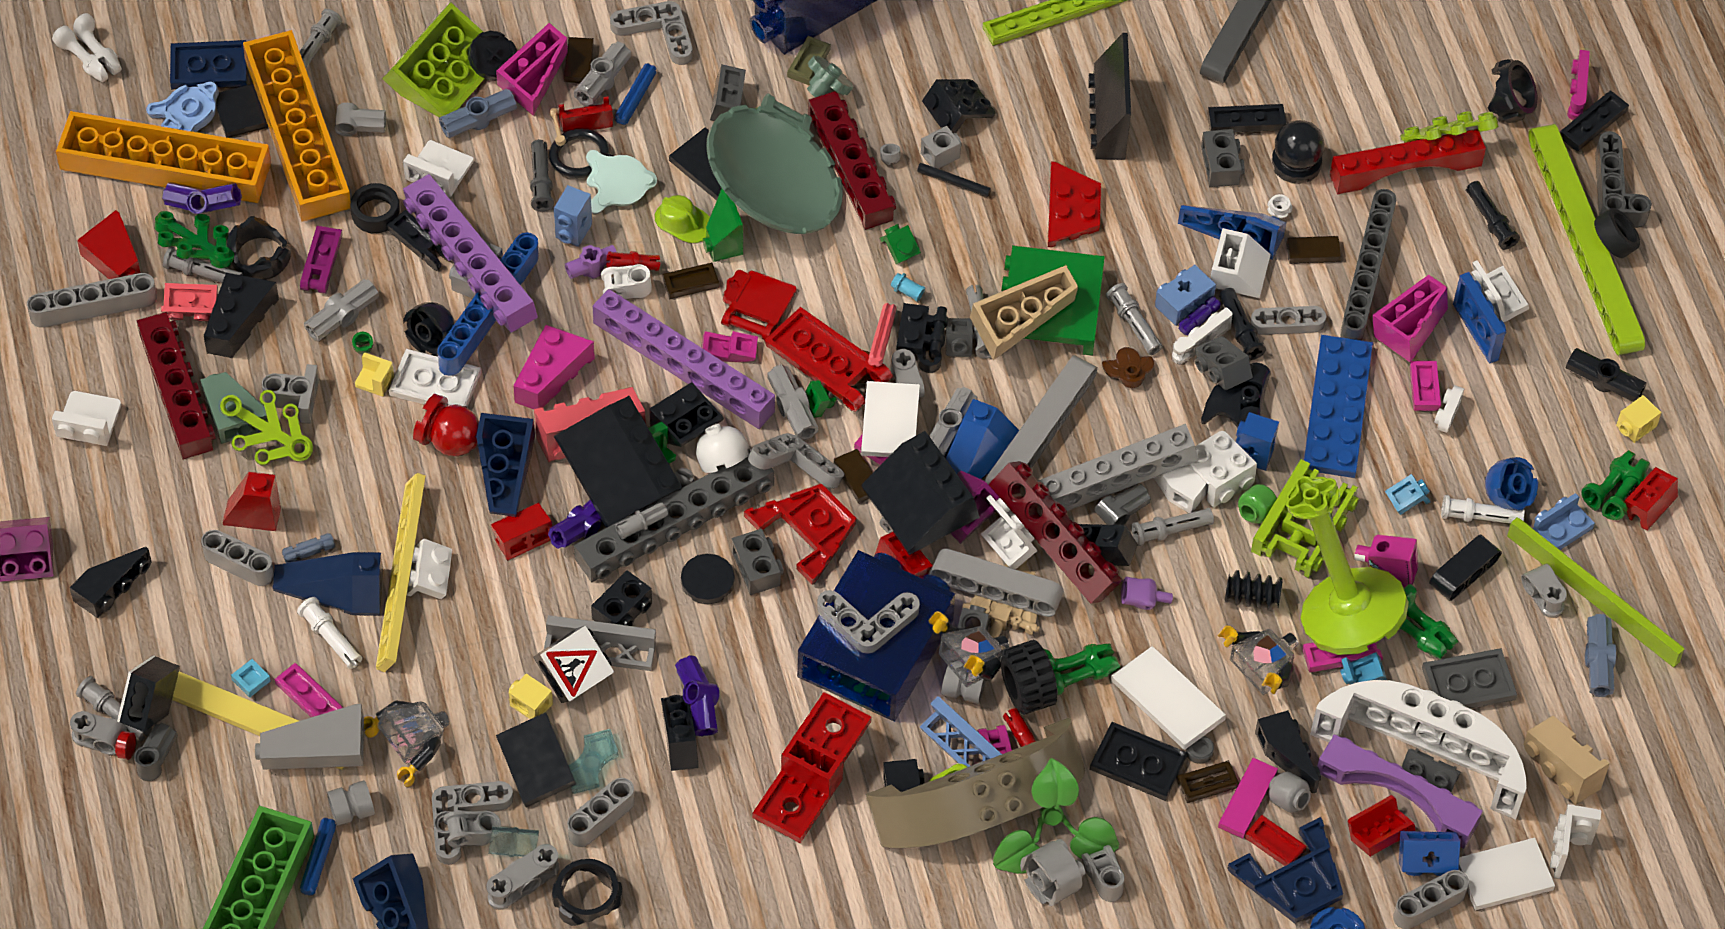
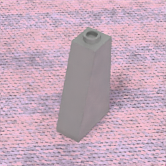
[255,704,364,770]

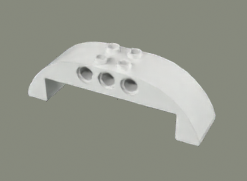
[1310,680,1527,820]

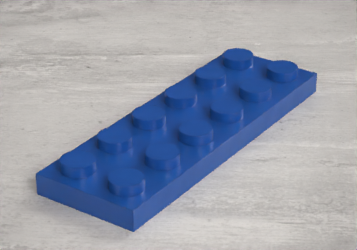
[1304,335,1373,478]

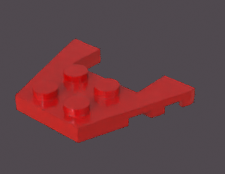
[744,484,857,585]

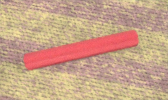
[868,303,897,367]

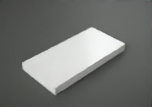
[1111,646,1226,750]

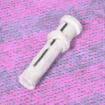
[1441,495,1524,524]
[297,597,362,669]

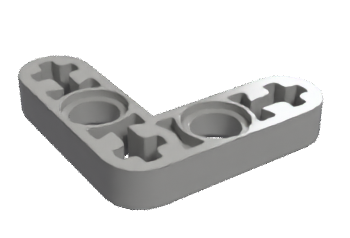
[610,1,692,65]
[748,433,844,488]
[817,590,920,653]
[432,781,513,865]

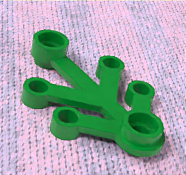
[154,211,234,268]

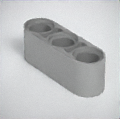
[201,530,274,586]
[567,777,635,847]
[1393,870,1469,929]

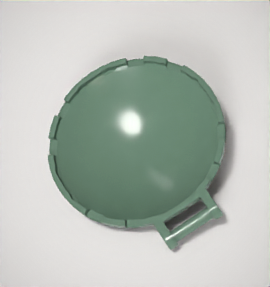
[707,93,843,234]

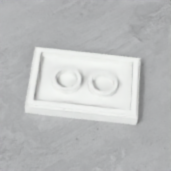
[389,349,481,407]
[861,381,920,457]
[1459,838,1555,911]

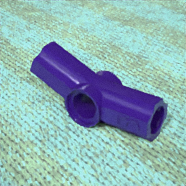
[162,183,242,214]
[548,500,603,549]
[675,655,719,737]

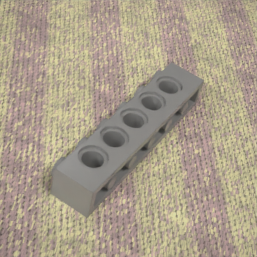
[1038,424,1199,511]

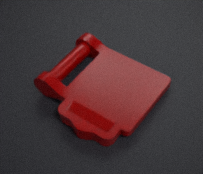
[721,270,796,340]

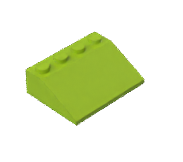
[382,2,485,118]

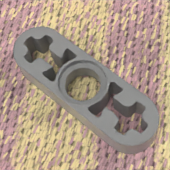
[1250,306,1326,335]

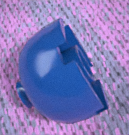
[1485,457,1538,511]

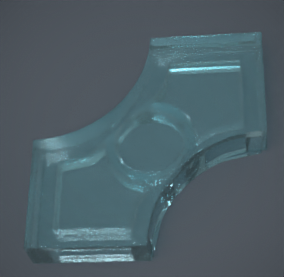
[569,729,618,794]

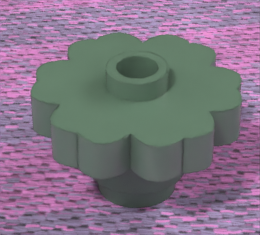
[807,55,854,97]

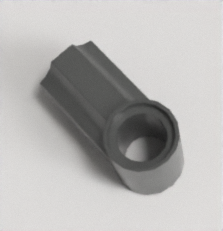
[1095,484,1151,525]
[134,723,178,781]

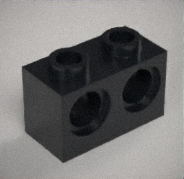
[591,570,652,626]

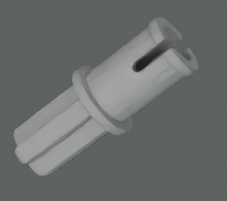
[615,503,668,540]

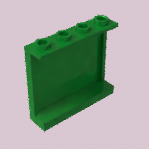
[1001,245,1105,356]

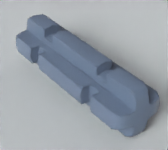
[282,533,335,563]

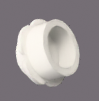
[1267,194,1292,218]

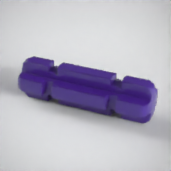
[1178,296,1221,336]

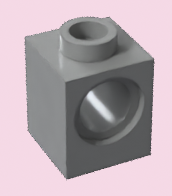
[920,126,962,169]

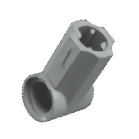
[334,102,386,137]

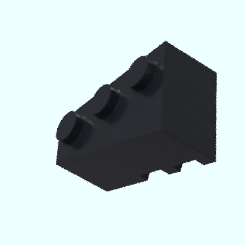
[204,272,279,358]

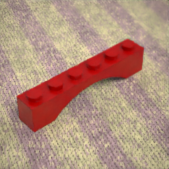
[1330,129,1486,194]

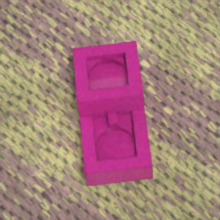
[701,331,758,362]

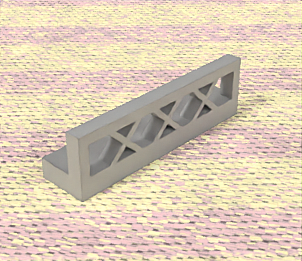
[544,615,656,671]

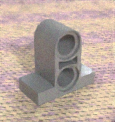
[262,364,319,424]

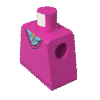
[1354,535,1419,588]

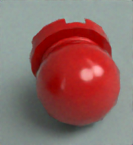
[413,394,479,457]

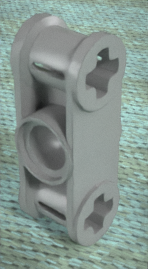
[486,844,559,910]

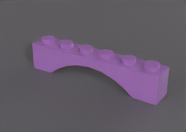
[1317,734,1483,849]

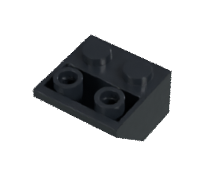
[649,382,724,447]

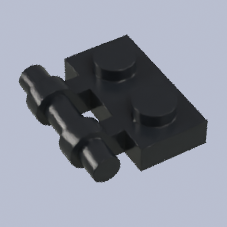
[896,303,948,355]

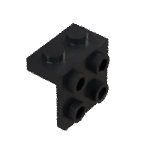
[922,79,996,133]

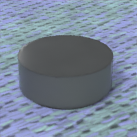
[1186,736,1214,764]

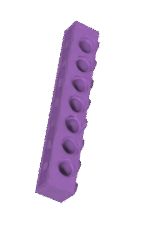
[403,174,538,333]
[592,289,775,429]

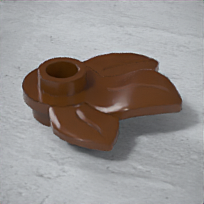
[1102,347,1155,388]

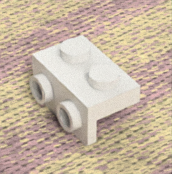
[407,539,452,599]

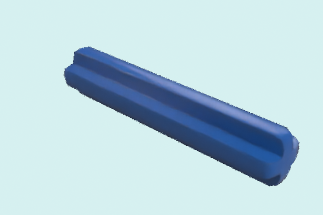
[615,63,656,125]
[300,818,336,896]

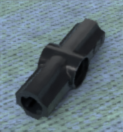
[1566,348,1647,402]

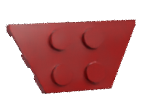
[1047,161,1101,247]

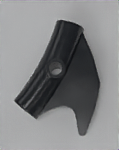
[1201,362,1271,429]

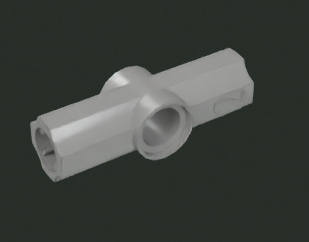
[574,41,631,106]
[304,279,379,341]
[767,364,818,440]
[930,387,978,457]

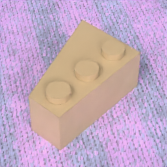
[1523,715,1610,805]

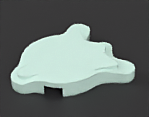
[586,150,657,214]

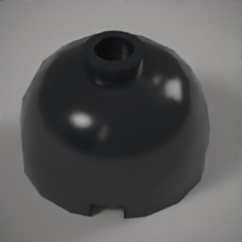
[403,302,455,356]

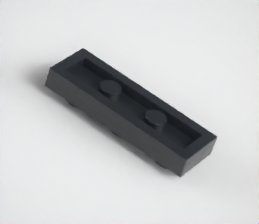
[1560,90,1629,152]
[1207,104,1286,132]

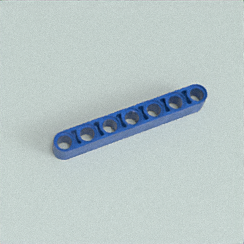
[438,232,539,376]

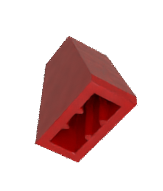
[77,210,141,279]
[223,472,281,531]

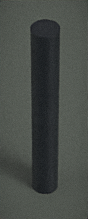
[917,162,991,197]

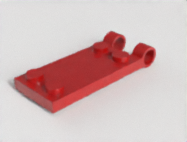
[764,307,893,412]

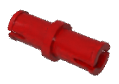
[606,251,660,272]

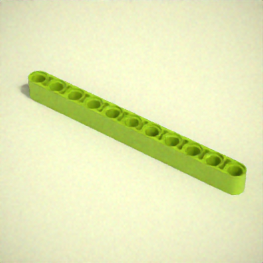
[1528,124,1645,355]

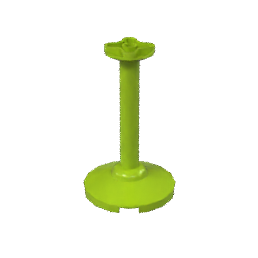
[1285,476,1409,655]

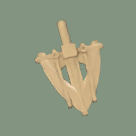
[962,560,1040,652]

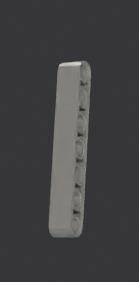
[985,355,1098,484]

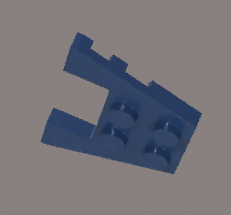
[1227,817,1343,923]

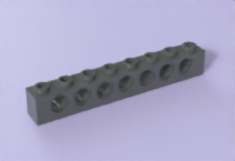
[574,452,774,583]

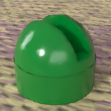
[352,331,373,354]

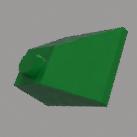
[703,189,743,262]

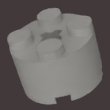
[1020,839,1085,906]

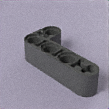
[1595,131,1652,228]

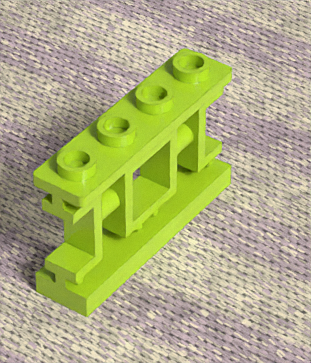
[1251,459,1359,578]

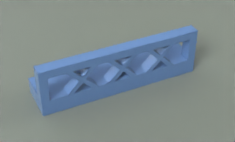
[920,696,1002,767]

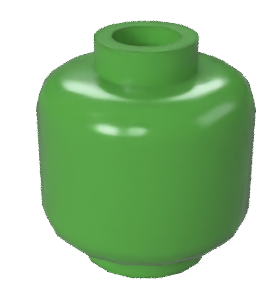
[1238,484,1277,524]

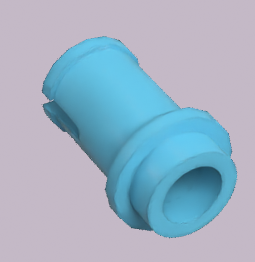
[891,273,925,302]

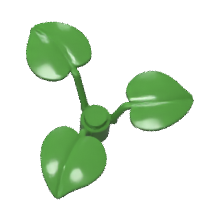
[993,758,1120,874]

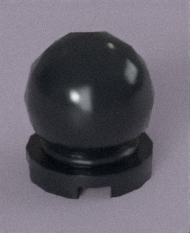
[1272,120,1325,184]

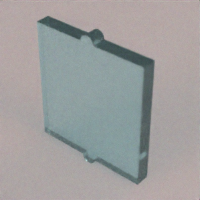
[488,826,539,857]

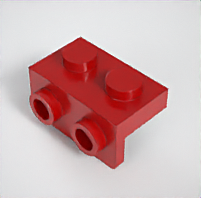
[1347,795,1416,857]

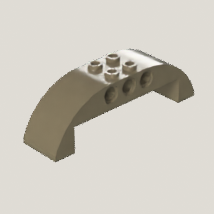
[866,718,1085,848]

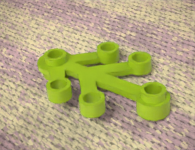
[1400,111,1499,143]
[220,390,313,465]

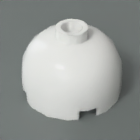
[696,424,751,473]

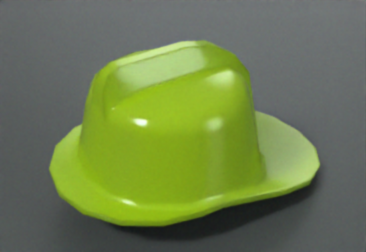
[654,195,710,243]

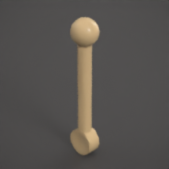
[549,108,566,146]

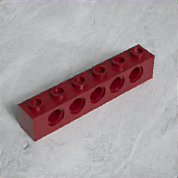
[808,91,896,230]
[136,312,216,460]
[988,461,1123,604]

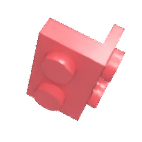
[161,283,218,321]

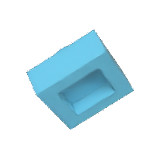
[231,659,271,698]

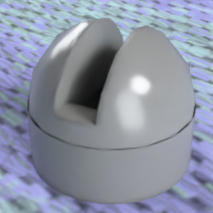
[880,144,901,165]
[674,468,694,488]

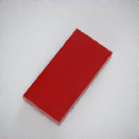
[1245,815,1307,866]

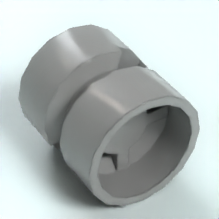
[941,661,986,704]
[327,780,375,826]

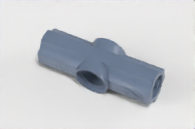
[439,89,517,138]
[1585,614,1616,697]

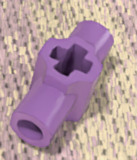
[565,245,617,279]

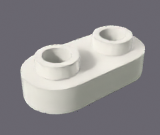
[1434,385,1465,433]

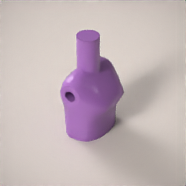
[1121,577,1173,610]

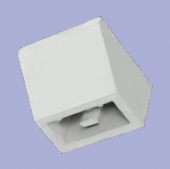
[1210,228,1271,298]

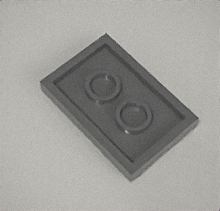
[1422,648,1517,709]

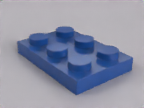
[1453,272,1506,364]

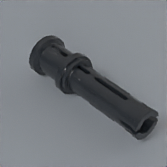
[1466,181,1520,250]
[1219,288,1266,360]

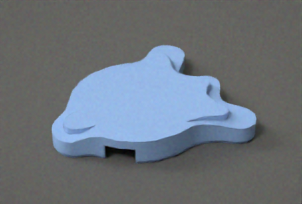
[146,82,219,132]

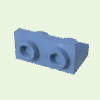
[1533,493,1595,550]

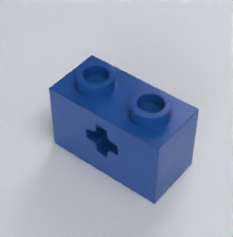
[1236,412,1279,471]
[1399,831,1460,876]

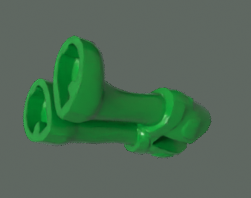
[1581,450,1650,520]
[1400,584,1458,660]
[1044,643,1120,696]

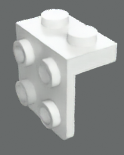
[1471,260,1529,322]
[52,391,121,446]
[1188,431,1257,508]
[981,495,1037,570]

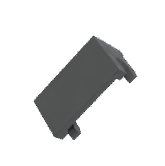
[710,64,746,121]

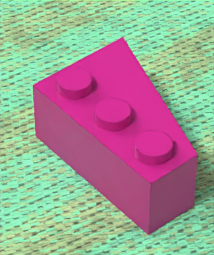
[496,23,568,116]
[1373,275,1448,363]
[513,325,595,409]

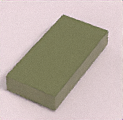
[787,36,831,85]

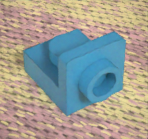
[1385,474,1431,515]

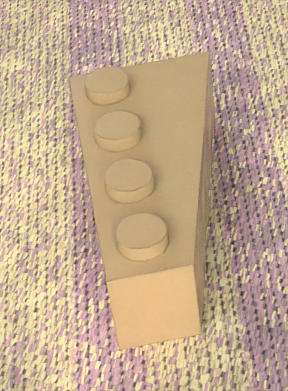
[970,266,1078,360]

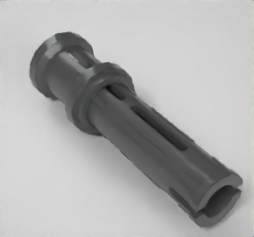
[530,139,554,212]

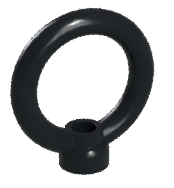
[549,128,614,178]

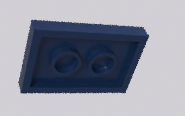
[170,40,247,90]

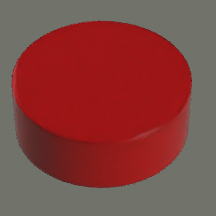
[115,731,136,760]

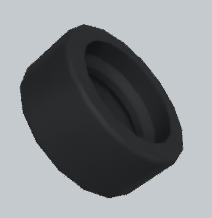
[350,183,400,233]
[1594,208,1640,258]

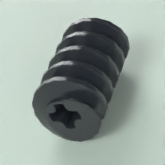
[1225,570,1283,610]

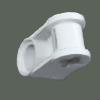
[601,264,652,299]

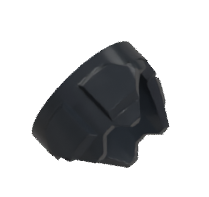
[1487,59,1538,123]
[227,216,291,280]
[552,859,623,926]

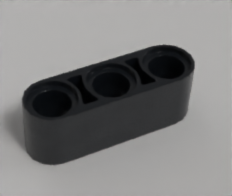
[1429,534,1502,601]

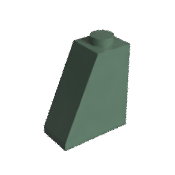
[200,372,268,444]

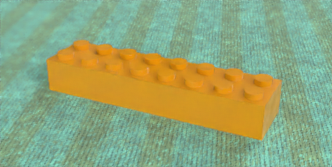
[243,30,351,222]
[56,111,271,203]

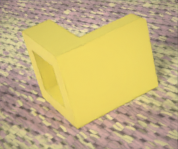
[355,353,394,397]

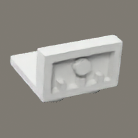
[403,140,474,198]
[1550,804,1601,879]

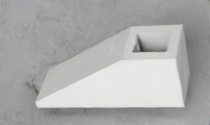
[1143,439,1209,513]

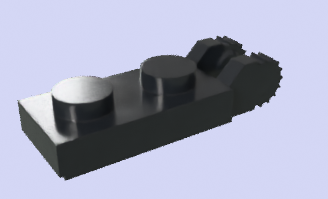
[386,210,448,271]

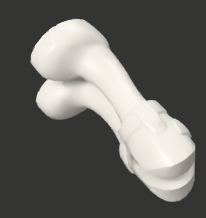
[52,13,122,82]

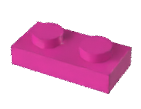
[1409,361,1441,411]

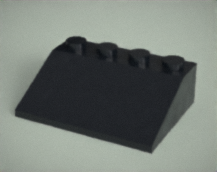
[1088,33,1131,160]
[554,396,682,528]
[861,431,980,555]

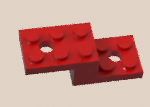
[752,692,872,843]

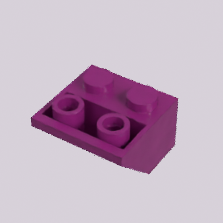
[950,471,999,544]
[0,517,54,582]

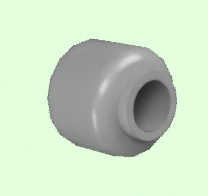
[1269,772,1311,813]

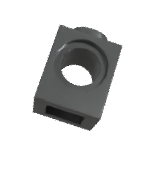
[957,605,991,638]

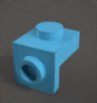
[1341,652,1387,684]

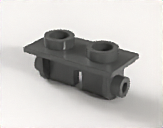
[1402,748,1461,792]

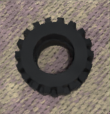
[1000,639,1058,715]

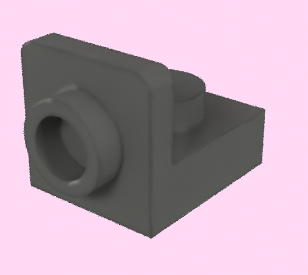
[946,318,973,357]

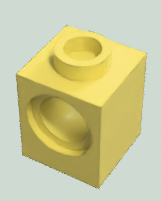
[1616,395,1662,443]
[509,674,553,719]

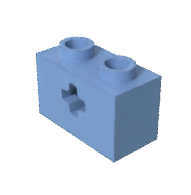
[554,185,592,247]
[1155,265,1216,326]

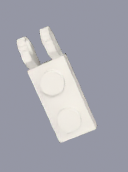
[1172,307,1233,364]

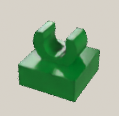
[805,380,837,418]

